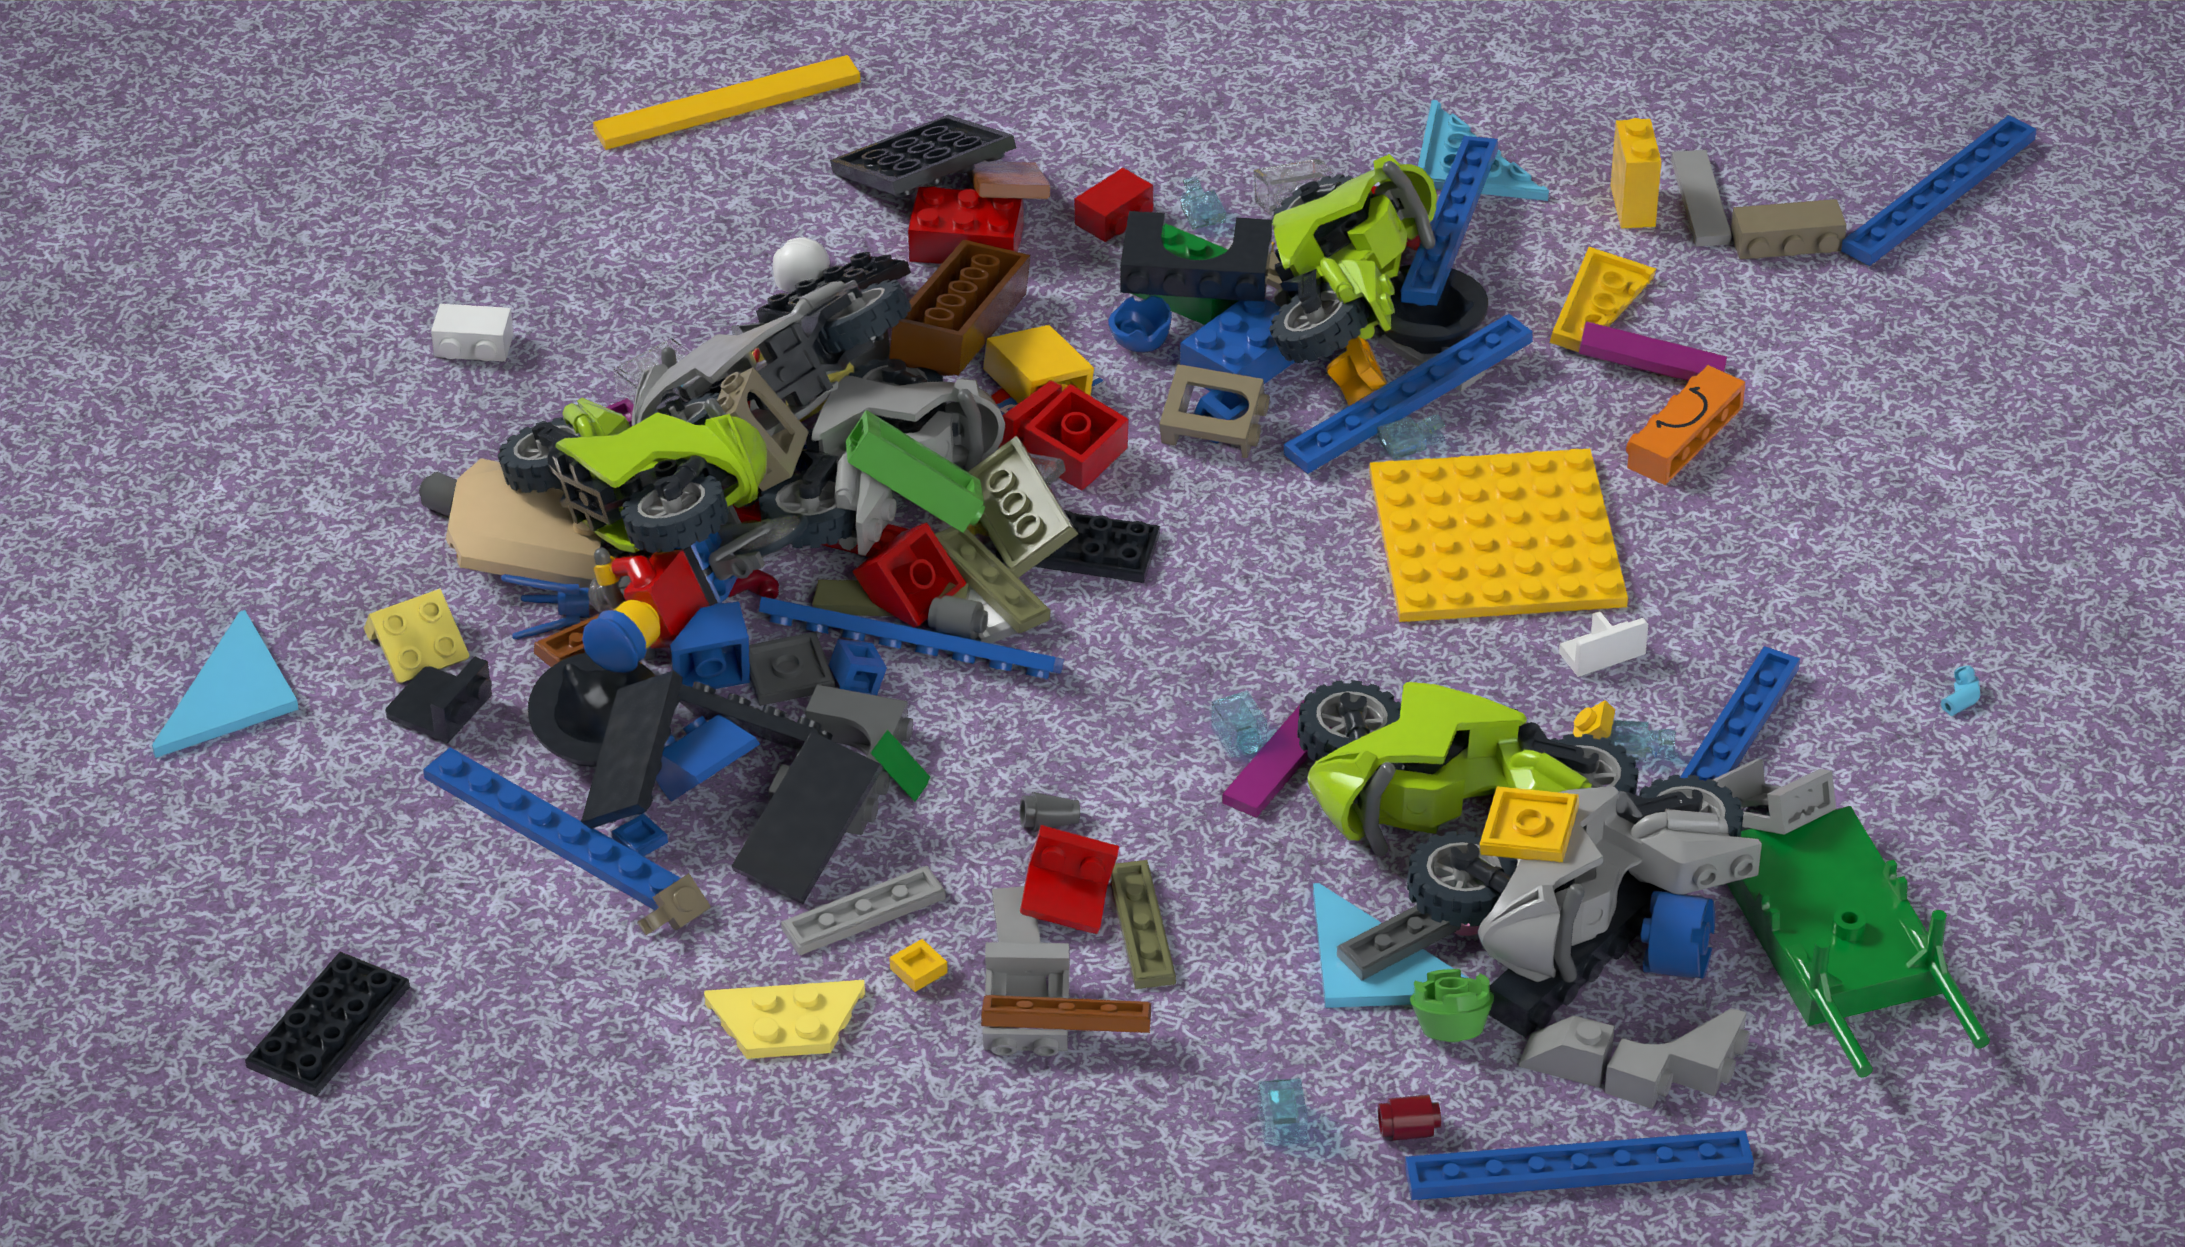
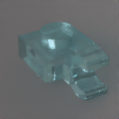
[1181,176,1226,230]
[1377,415,1445,460]
[1607,720,1676,761]

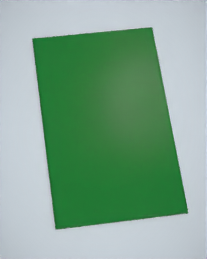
[870,729,930,802]

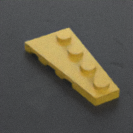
[1549,247,1656,352]

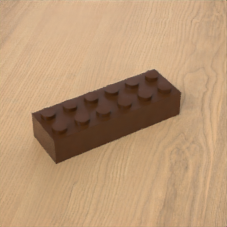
[889,240,1031,376]

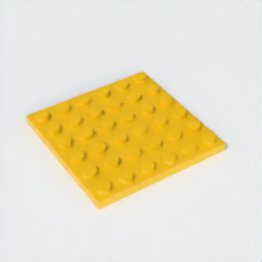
[1369,448,1628,622]

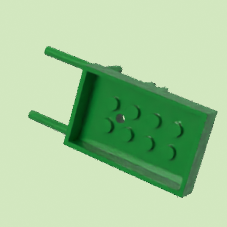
[1726,806,1990,1078]

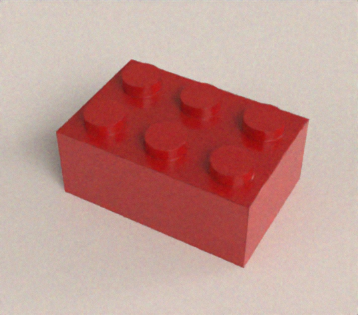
[908,186,1024,264]

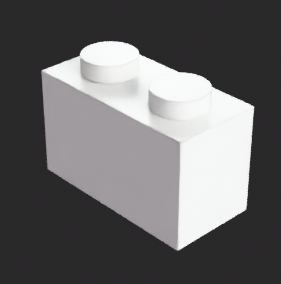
[431,304,514,362]

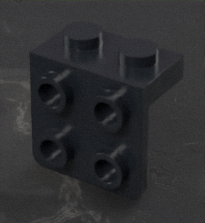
[385,656,492,743]

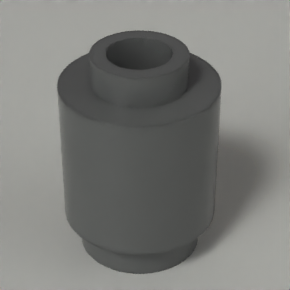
[419,472,457,517]
[928,595,988,640]

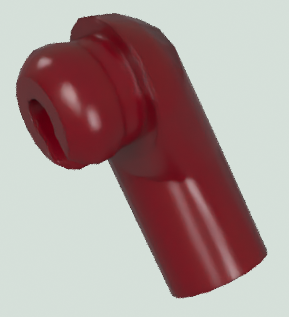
[728,569,779,599]

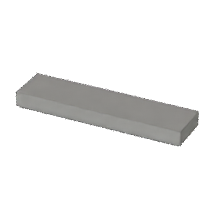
[1671,150,1731,247]
[781,866,946,956]
[992,886,1048,997]

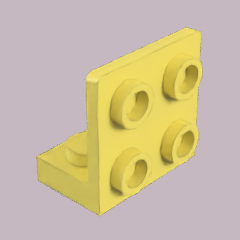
[364,589,469,684]

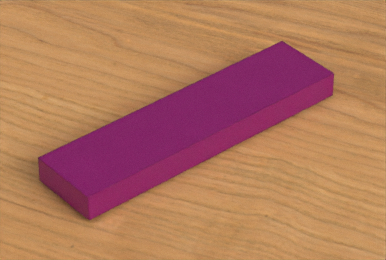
[1578,321,1727,381]
[1222,700,1332,818]

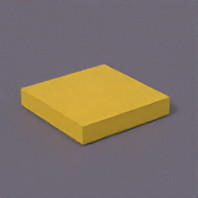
[1479,786,1579,862]

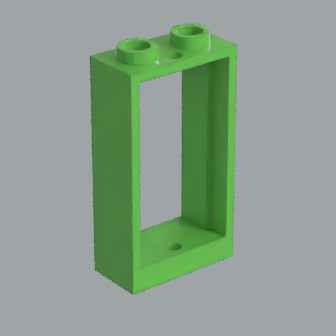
[846,410,985,533]

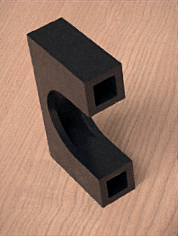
[1120,211,1272,302]

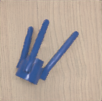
[501,574,589,639]

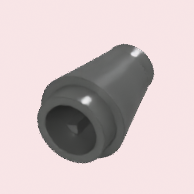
[1019,792,1080,832]

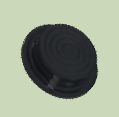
[1376,265,1488,354]
[528,653,656,767]

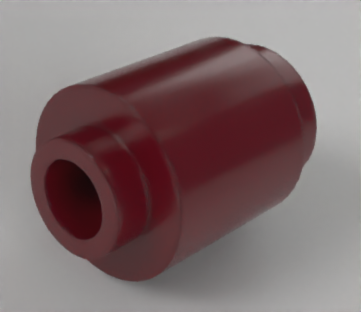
[1377,1094,1441,1141]

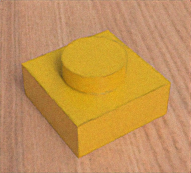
[1573,700,1616,740]
[889,939,948,992]

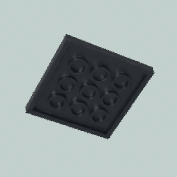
[830,114,1016,197]

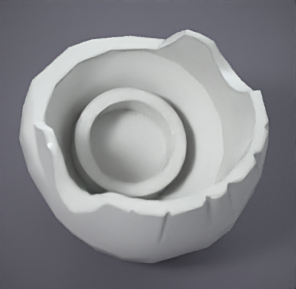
[773,237,830,292]

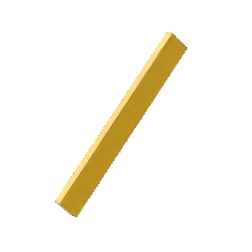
[593,55,861,150]

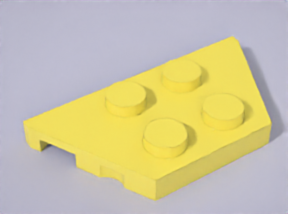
[704,980,865,1059]

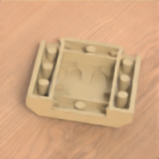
[446,458,602,591]

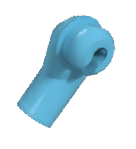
[1941,666,1980,716]

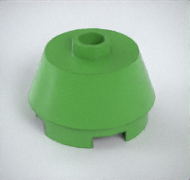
[1410,969,1494,1042]

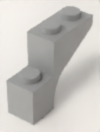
[1604,1009,1750,1109]

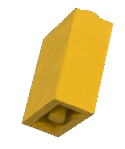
[1610,118,1662,228]
[983,325,1094,404]

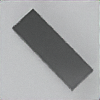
[1337,905,1461,981]

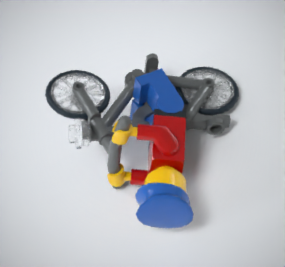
[582,505,808,673]

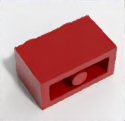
[1074,167,1154,242]

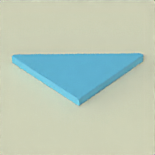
[1418,100,1549,201]
[152,610,299,758]
[1313,883,1468,1008]

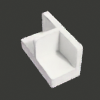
[1559,612,1648,677]

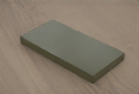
[968,436,1078,578]

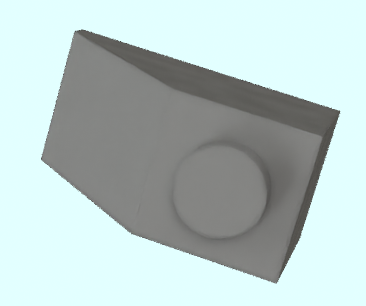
[1519,1016,1615,1088]

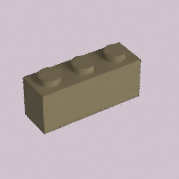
[1731,199,1847,259]

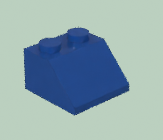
[670,601,750,689]
[656,714,760,802]

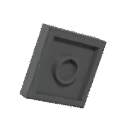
[749,631,835,706]

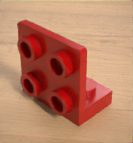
[1020,825,1119,934]

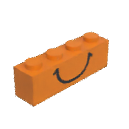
[1626,365,1746,485]

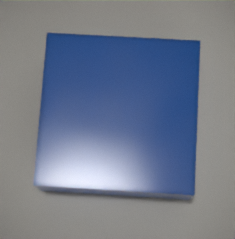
[611,813,668,857]

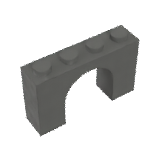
[769,685,913,835]

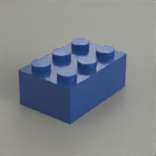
[1180,298,1294,391]

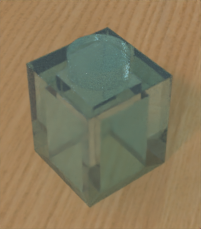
[1211,690,1267,758]
[1258,1078,1308,1147]

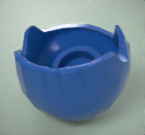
[1108,295,1172,353]

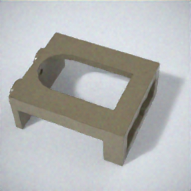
[1159,364,1270,458]
[709,367,809,491]

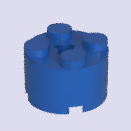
[1641,891,1715,979]

